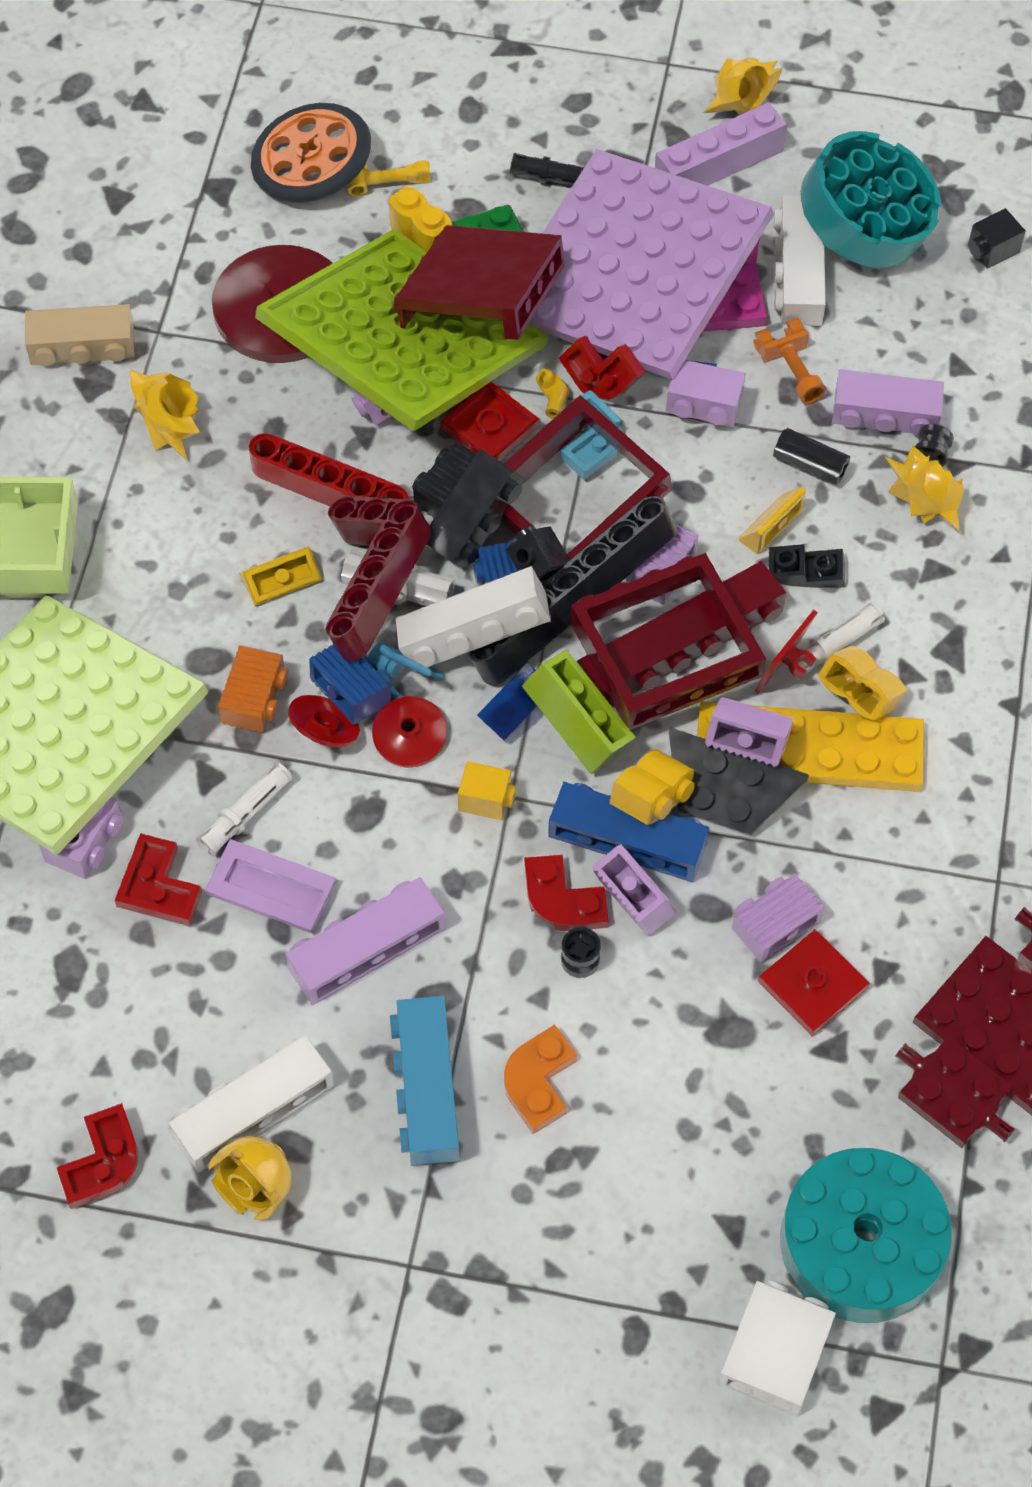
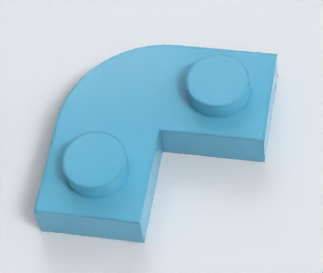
[561,390,622,480]

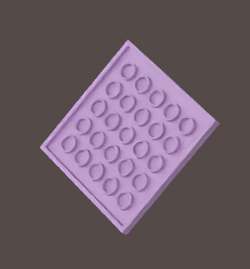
[529,149,774,380]

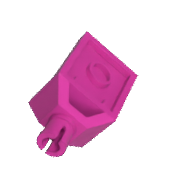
[702,238,767,332]

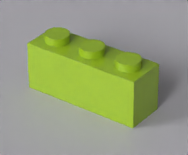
[522,649,636,774]

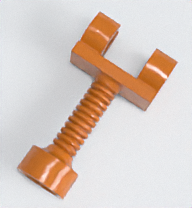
[753,318,827,404]

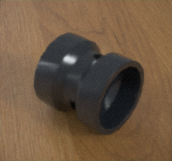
[561,927,601,978]

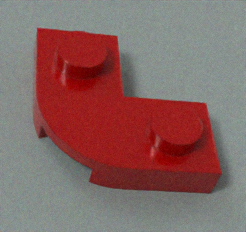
[558,336,646,400]
[524,854,609,931]
[56,1103,138,1209]

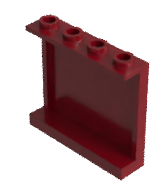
[394,225,565,340]

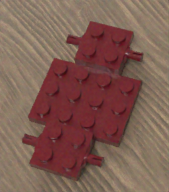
[895,907,1032,1148]

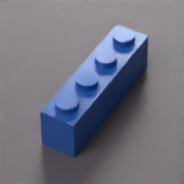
[548,781,710,883]

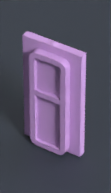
[205,839,336,933]

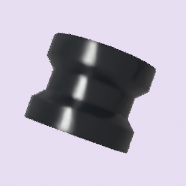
[915,424,954,467]

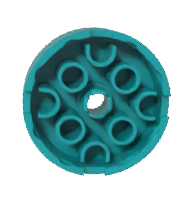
[800,131,941,268]
[780,1148,952,1323]

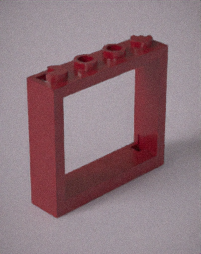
[501,395,672,560]
[570,552,766,730]

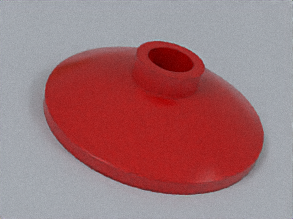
[288,695,360,747]
[372,696,447,768]

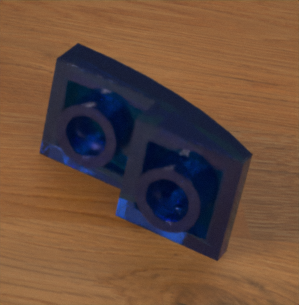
[477,663,537,741]

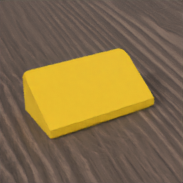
[738,487,806,554]
[239,546,322,606]

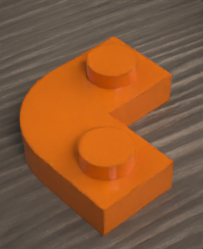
[504,1024,577,1134]

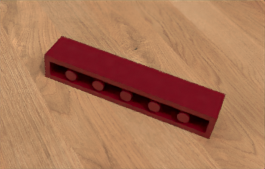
[577,560,786,707]

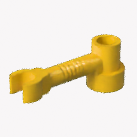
[344,158,431,196]

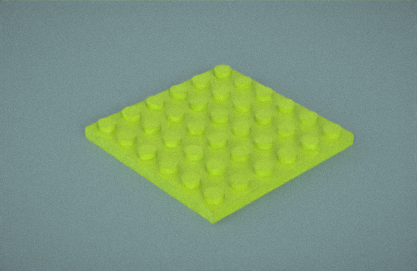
[255,229,549,432]

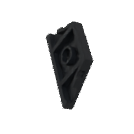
[668,727,809,836]

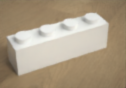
[773,195,826,326]
[395,566,551,672]
[168,1035,334,1174]

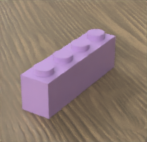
[655,102,787,186]
[285,877,446,1005]

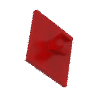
[755,609,818,694]

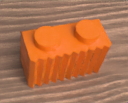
[218,645,289,733]

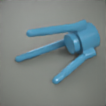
[368,641,444,700]

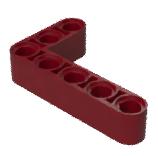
[325,496,432,661]

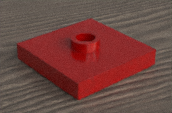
[440,381,540,461]
[758,929,870,1037]

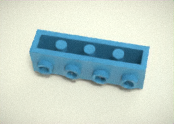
[390,996,459,1166]

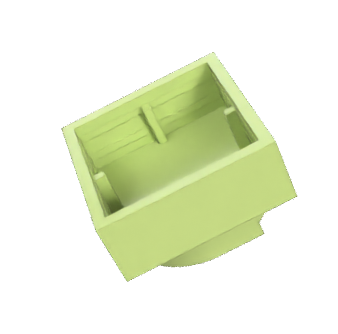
[0,477,78,598]

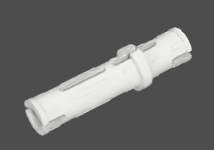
[787,602,885,679]
[196,762,292,856]

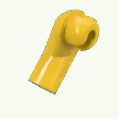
[536,369,569,419]

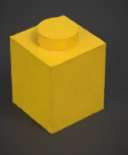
[458,761,517,820]

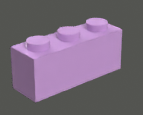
[831,369,944,436]

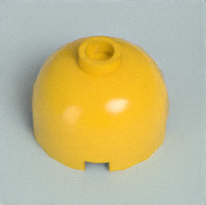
[209,1136,292,1220]

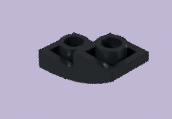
[769,544,845,588]

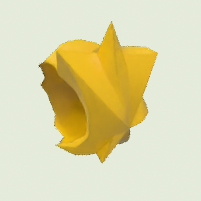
[703,58,783,115]
[130,370,200,461]
[884,445,964,531]

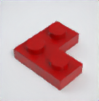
[114,833,202,926]

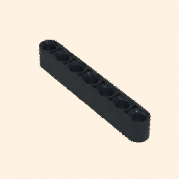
[468,497,677,685]

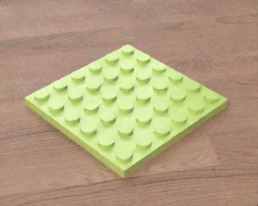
[0,595,209,855]

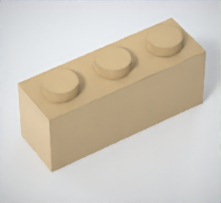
[25,304,135,366]

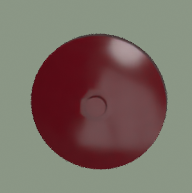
[212,245,333,363]

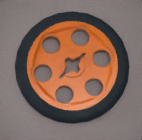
[250,102,371,203]

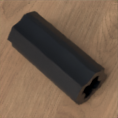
[773,428,851,485]

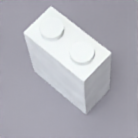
[718,1281,836,1417]

